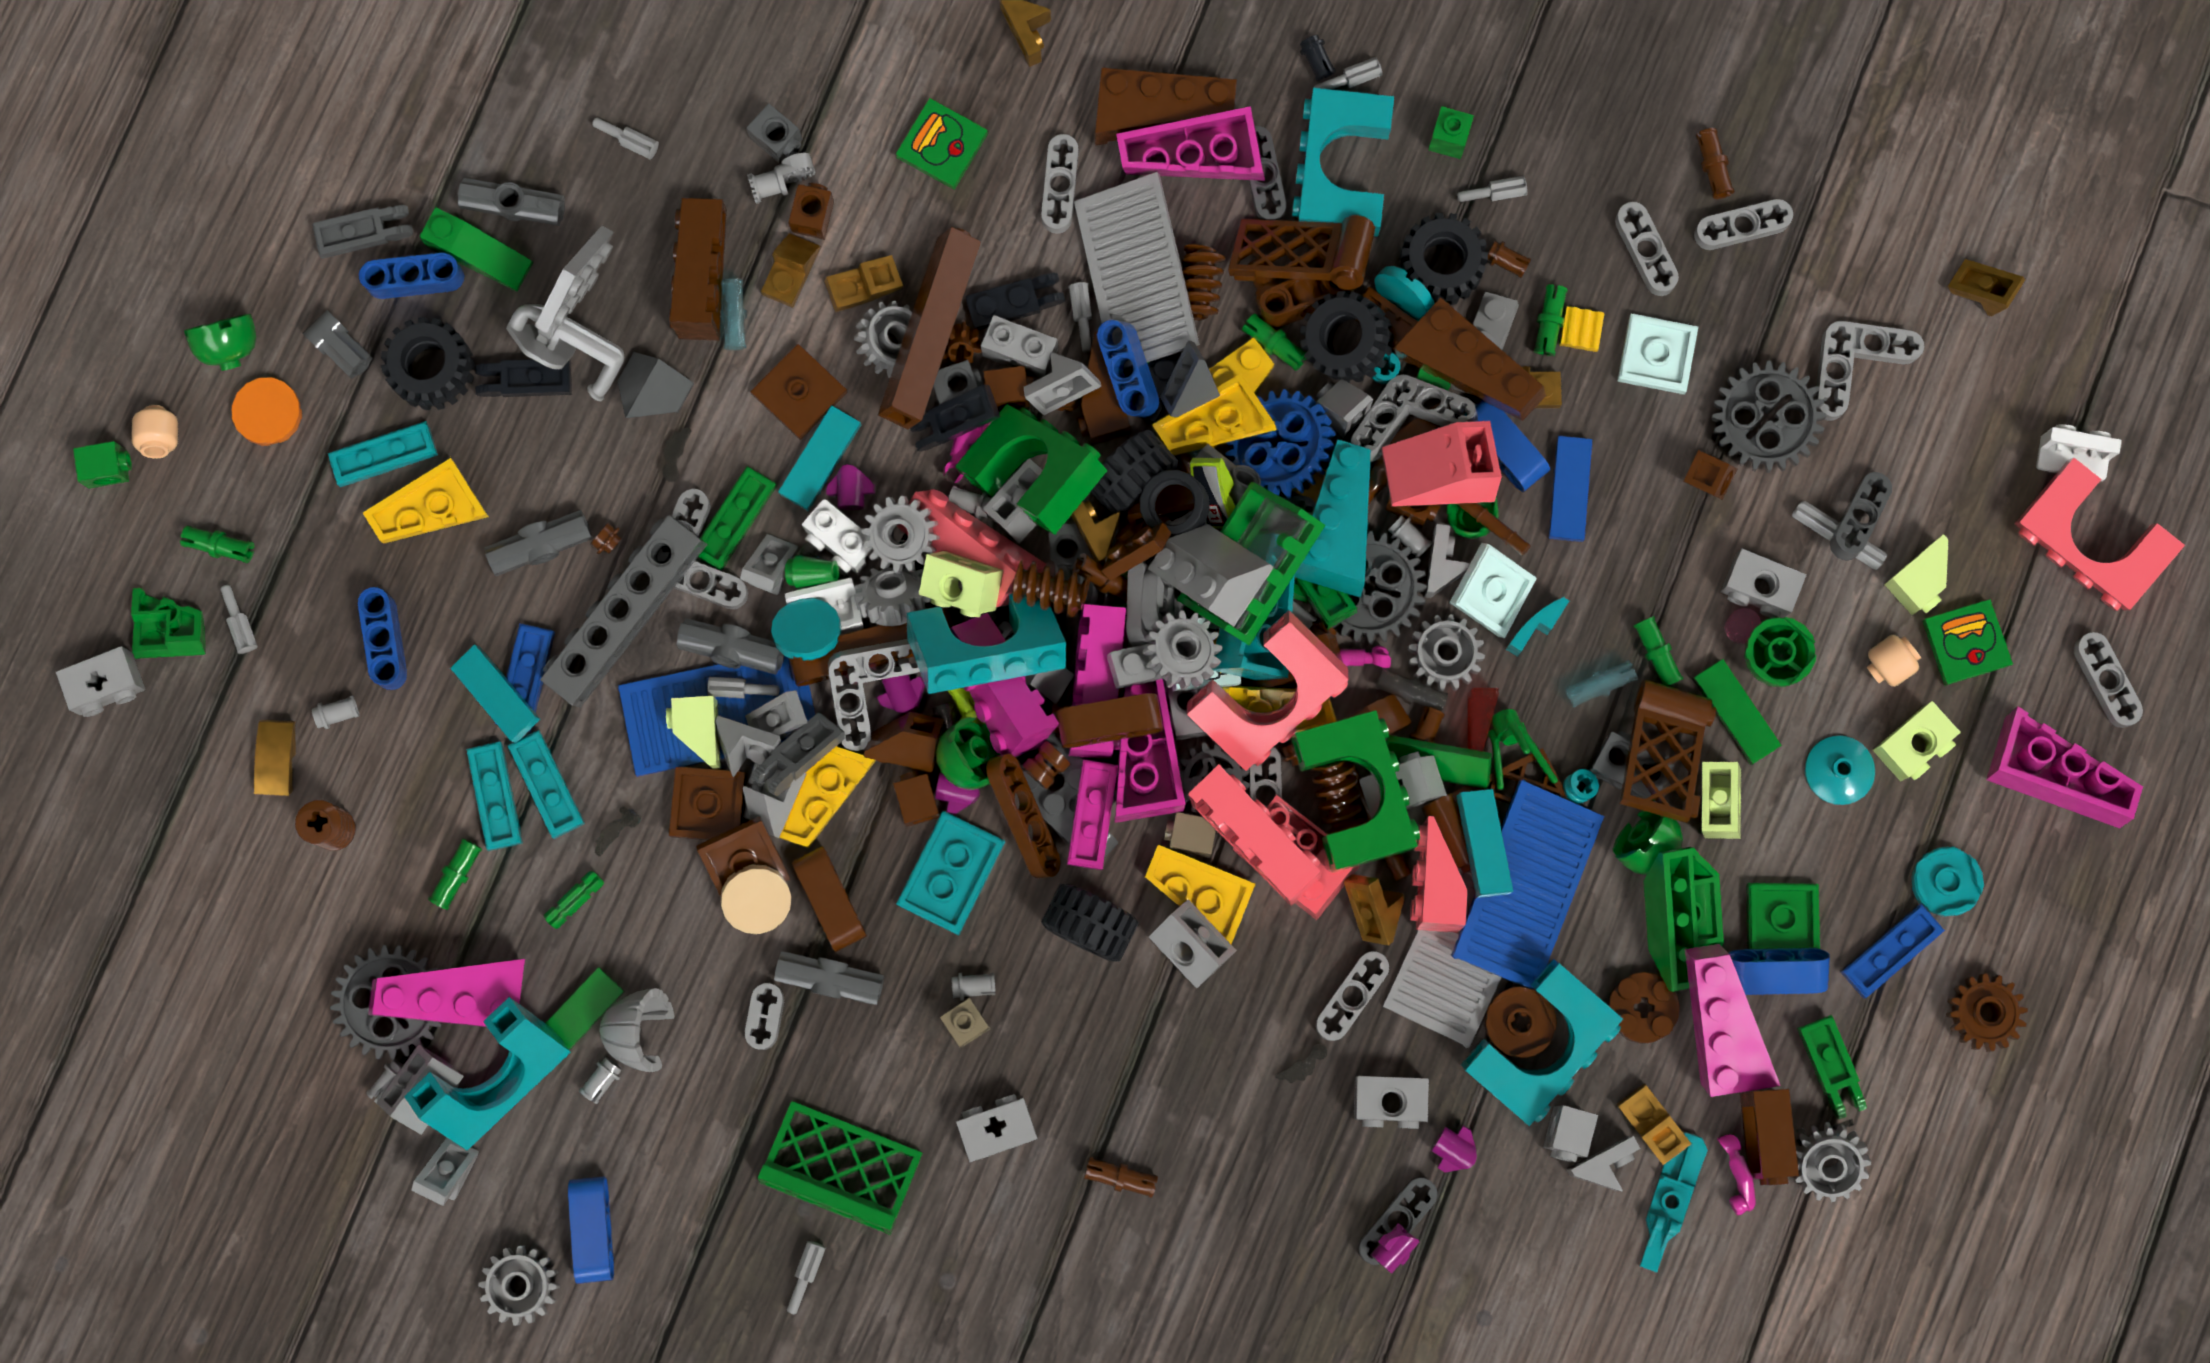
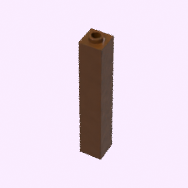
[878,227,981,430]

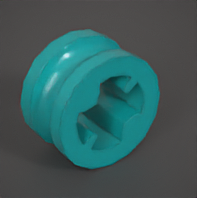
[1371,352,1400,384]
[1563,769,1599,804]

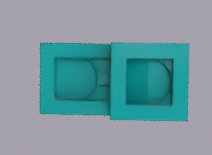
[1506,597,1569,657]

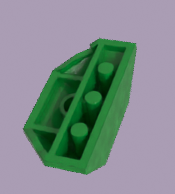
[1643,847,1724,992]

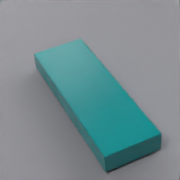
[778,405,861,512]
[328,421,438,487]
[450,644,541,743]
[508,730,585,839]
[466,741,523,851]
[1456,789,1513,898]

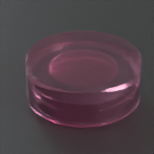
[1725,608,1762,644]

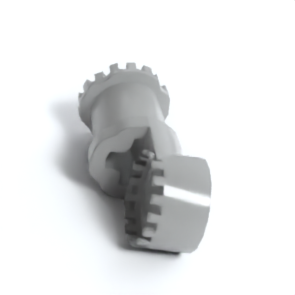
[747,153,815,204]

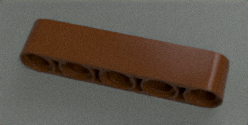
[788,608,956,686]

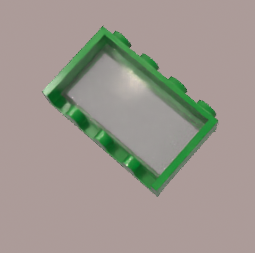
[1177,481,1326,646]

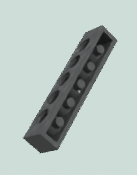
[540,515,708,708]

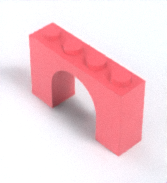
[2015,458,2185,611]
[1187,610,1349,771]

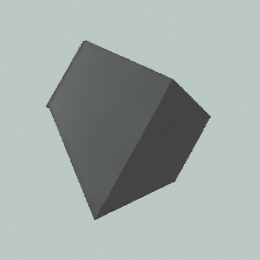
[1160,341,1220,418]
[617,352,694,418]

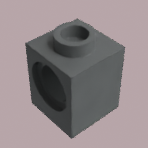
[746,103,802,164]
[933,360,983,405]

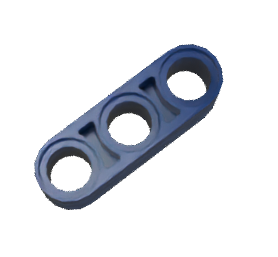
[359,253,465,299]
[1097,320,1159,417]
[1462,399,1550,492]
[358,587,407,690]
[1729,948,1830,995]
[568,1176,614,1284]

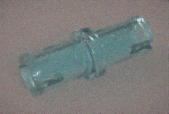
[720,279,747,350]
[1565,660,1638,708]

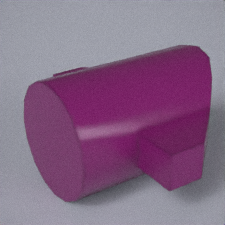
[827,464,875,510]
[877,675,925,714]
[935,772,980,814]
[1431,1125,1477,1173]
[1371,1224,1419,1274]

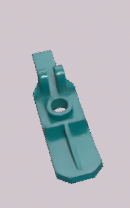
[1640,1131,1708,1272]

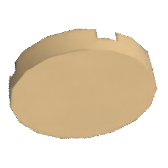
[720,865,791,934]

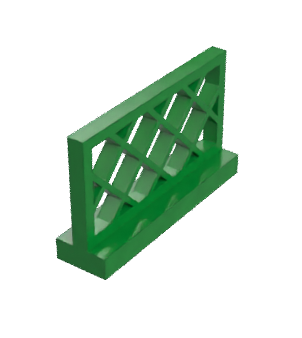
[758,1101,923,1235]

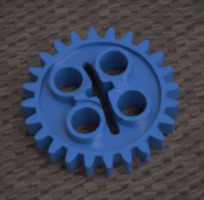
[1225,389,1336,498]

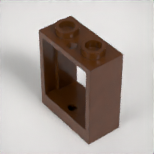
[1739,1089,1799,1185]

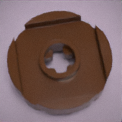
[1607,972,1680,1044]
[1485,987,1557,1058]

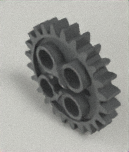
[1712,361,1826,473]
[1333,531,1427,645]
[330,945,443,1060]

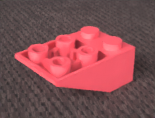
[1382,421,1502,506]
[1233,795,1360,920]
[1410,816,1467,933]

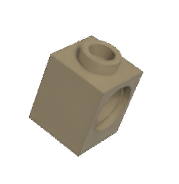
[1164,812,1216,857]
[940,998,990,1049]

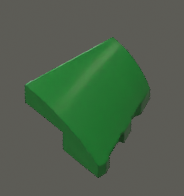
[131,588,206,659]

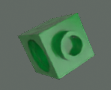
[1428,106,1474,160]
[73,441,132,489]

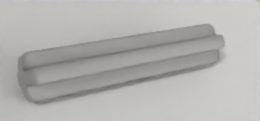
[1792,500,1887,570]

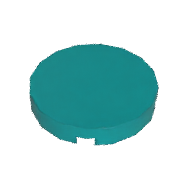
[1374,266,1435,321]
[771,598,842,661]
[1911,847,1984,917]

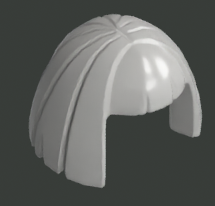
[600,988,675,1072]

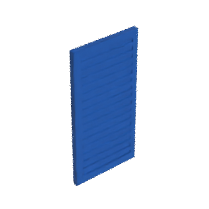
[618,656,816,777]
[1451,779,1604,992]

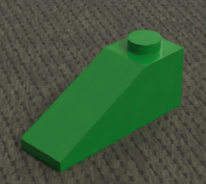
[419,207,533,292]

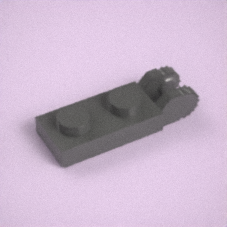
[312,205,413,259]
[752,713,845,796]

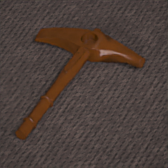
[1368,403,1531,556]

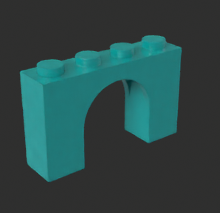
[1292,88,1394,237]
[907,593,1066,694]
[1461,959,1623,1126]
[404,997,571,1151]

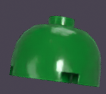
[184,313,256,371]
[1744,617,1816,687]
[936,717,1001,790]
[1612,810,1683,875]

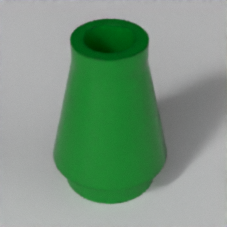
[785,555,839,589]

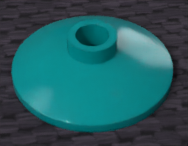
[1805,736,1875,805]

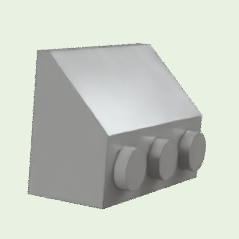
[1147,524,1274,627]

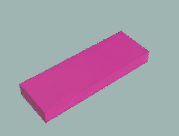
[1067,760,1118,870]

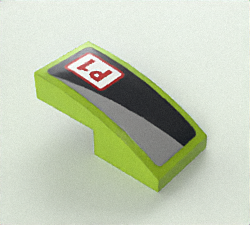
[1190,458,1235,528]

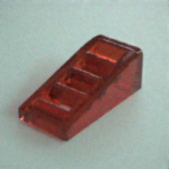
[1467,688,1499,751]

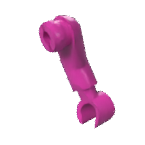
[942,422,991,483]
[1340,646,1391,668]
[1717,1134,1756,1215]

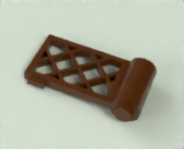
[1228,215,1375,290]
[1619,679,1716,823]
[1422,748,1570,874]

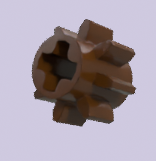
[943,321,982,364]

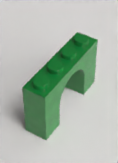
[955,404,1108,535]
[1291,710,1420,873]

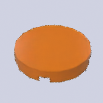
[232,377,302,446]

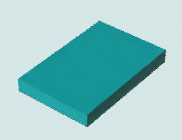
[896,811,1006,936]

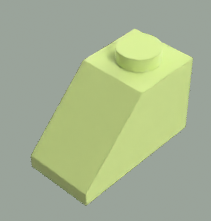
[1884,534,1948,615]
[666,696,721,770]

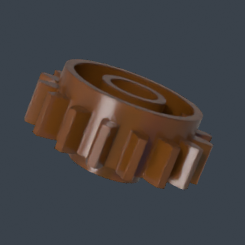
[1946,973,2028,1052]

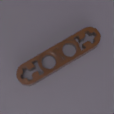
[986,754,1061,879]

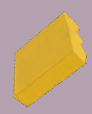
[1559,307,1605,352]

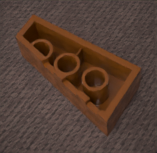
[1095,68,1237,146]
[669,198,727,341]
[1394,297,1546,421]

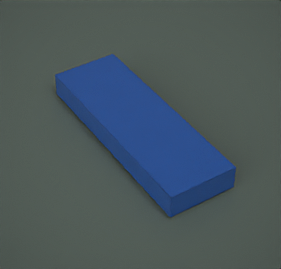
[1549,436,1593,542]
[495,624,555,733]
[1840,904,1945,999]

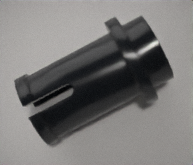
[1300,35,1336,81]

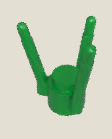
[1487,709,1558,789]

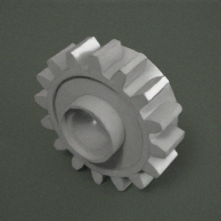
[854,301,912,378]
[861,496,940,573]
[854,566,931,626]
[1143,610,1222,690]
[1408,614,1485,691]
[1794,1122,1871,1202]
[478,1246,560,1326]

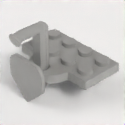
[506,226,625,401]

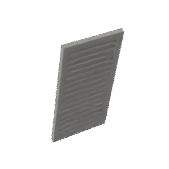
[1074,172,1200,370]
[1383,869,1502,1048]

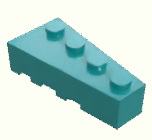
[1295,440,1371,598]
[1212,534,1295,680]

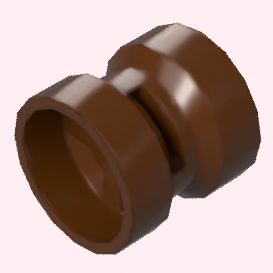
[1021,740,1071,790]

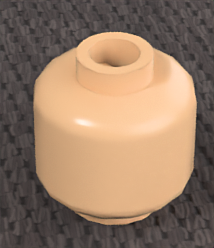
[132,405,178,459]
[1867,635,1921,687]

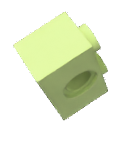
[919,551,1004,617]
[1873,701,1961,782]
[1702,762,1741,839]

